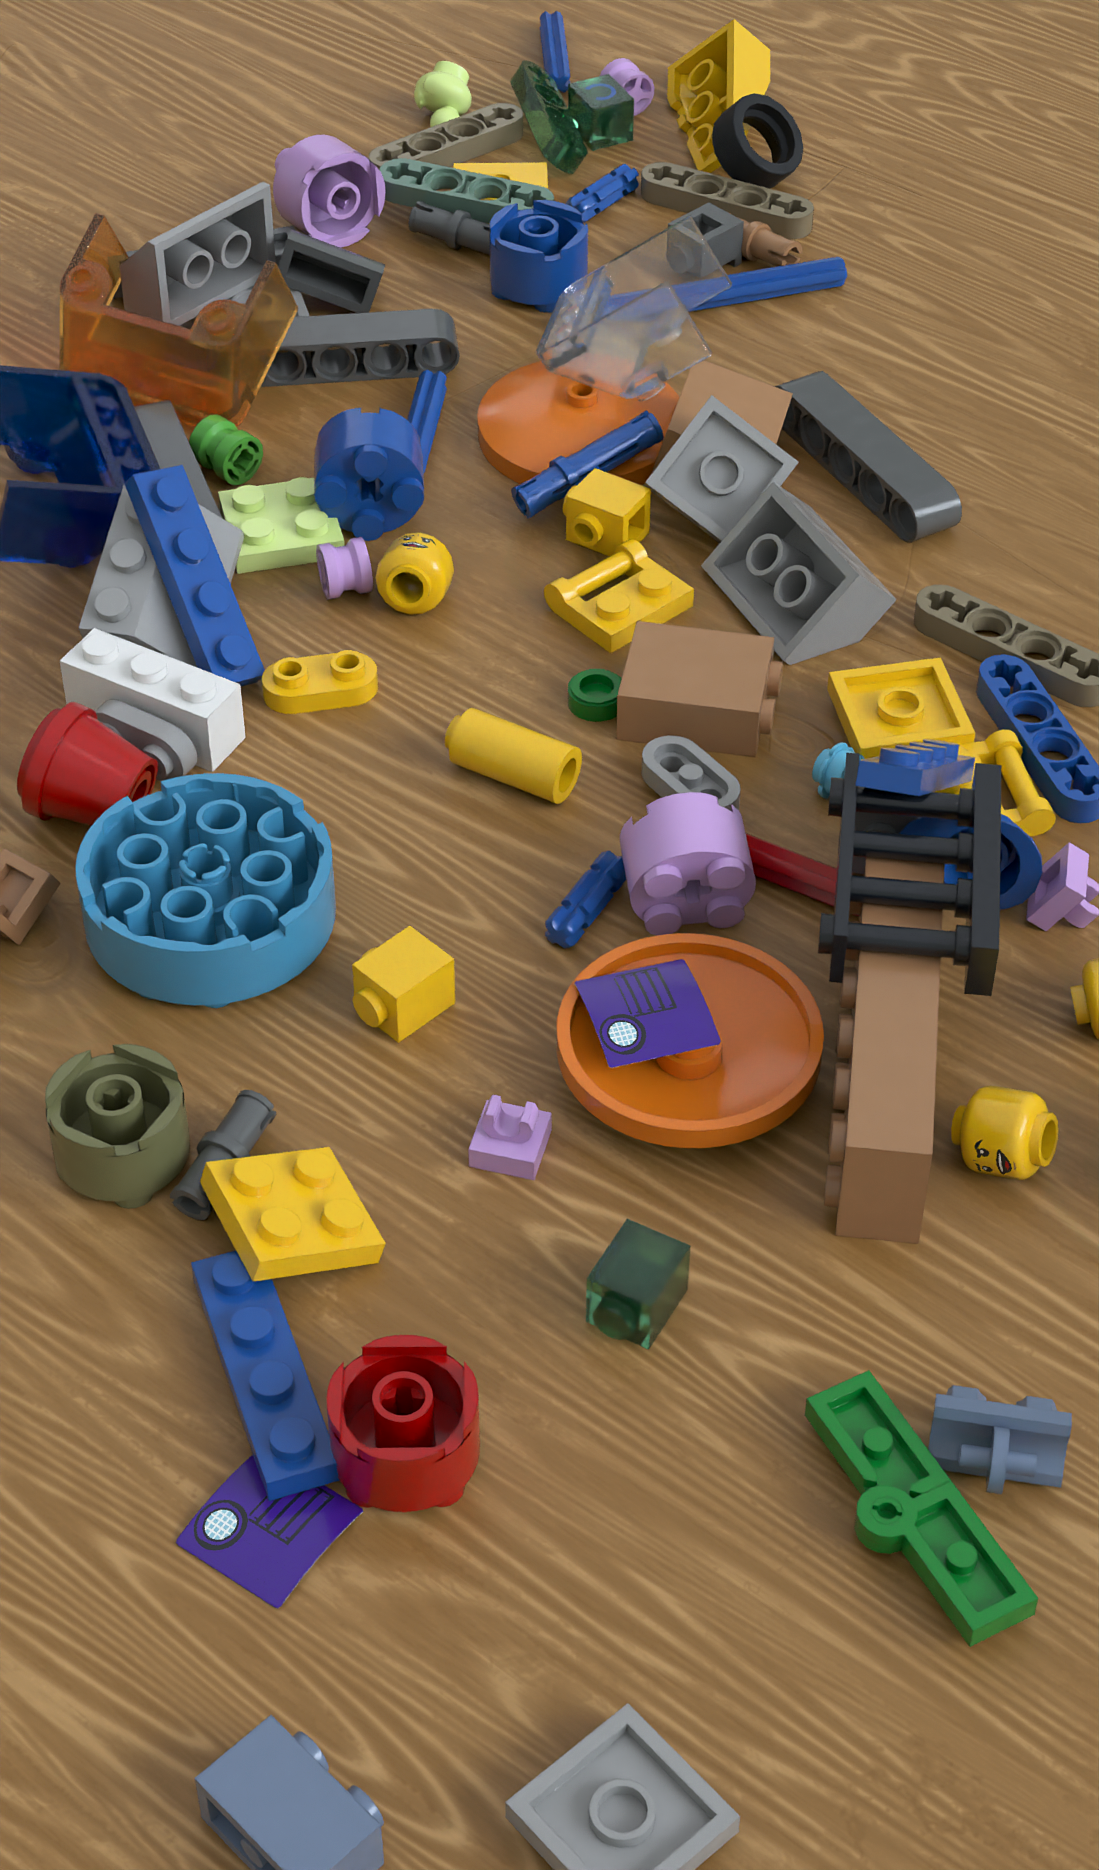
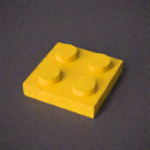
[827,657,975,759]
[200,1147,386,1282]

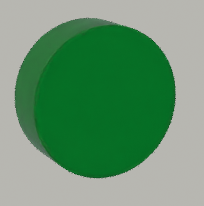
[568,668,622,722]

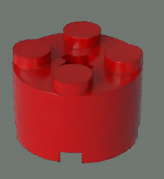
[326,1335,480,1512]

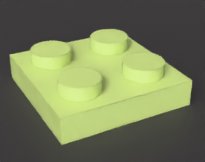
[218,477,345,574]

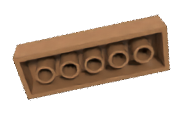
[824,857,945,1244]

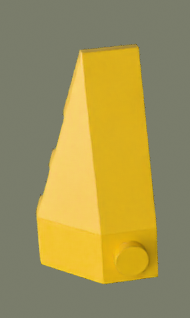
[667,19,770,173]

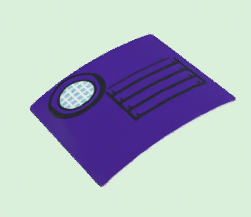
[574,959,721,1068]
[176,1455,363,1609]

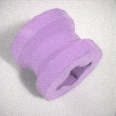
[598,58,655,117]
[316,537,373,600]

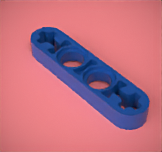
[976,654,1099,823]

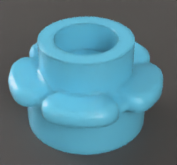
[812,742,865,799]

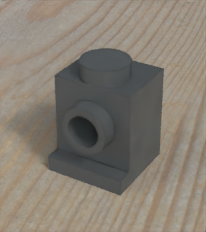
[667,202,744,277]

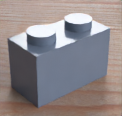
[195,1715,384,1870]

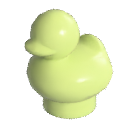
[414,61,472,127]

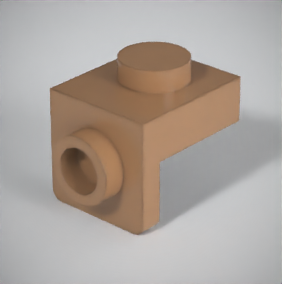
[0,848,61,945]

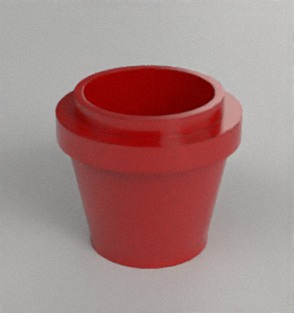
[17,702,158,826]

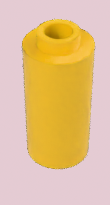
[444,708,582,804]

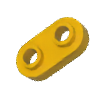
[262,650,378,714]

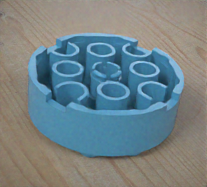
[76,773,336,1008]

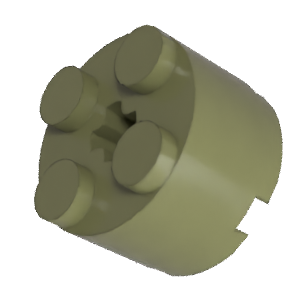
[45,1044,190,1209]

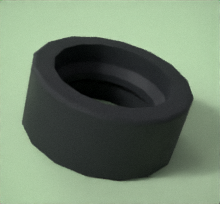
[712,93,804,189]

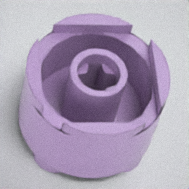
[273,135,385,248]
[620,792,756,935]

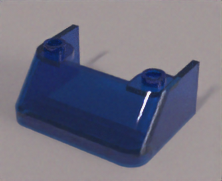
[0,365,161,568]

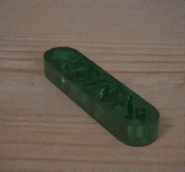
[510,60,588,174]

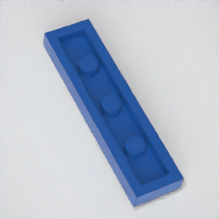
[124,465,265,687]
[856,739,975,796]
[191,1250,339,1501]

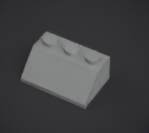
[119,182,277,334]
[701,482,897,665]
[79,485,244,667]

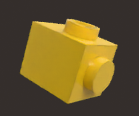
[563,468,651,557]
[352,926,455,1043]

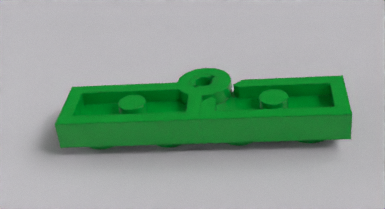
[805,1370,1038,1647]

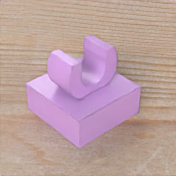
[1026,842,1099,931]
[468,1095,552,1180]

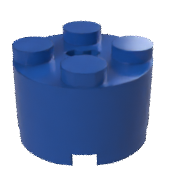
[489,200,588,313]
[314,408,424,541]

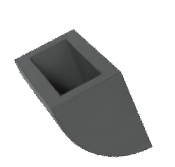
[273,229,386,313]

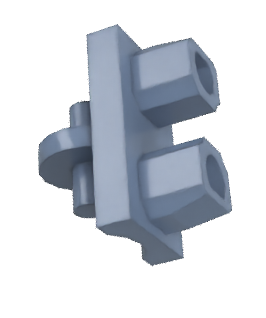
[928,1385,1072,1494]

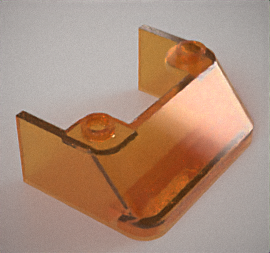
[59,213,299,427]

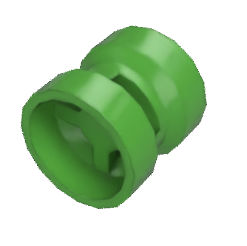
[189,414,263,485]

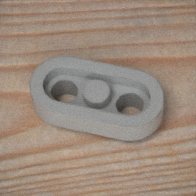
[95,699,197,781]
[641,735,741,811]

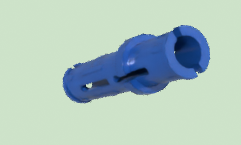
[511,410,664,519]

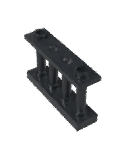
[818,753,1001,996]

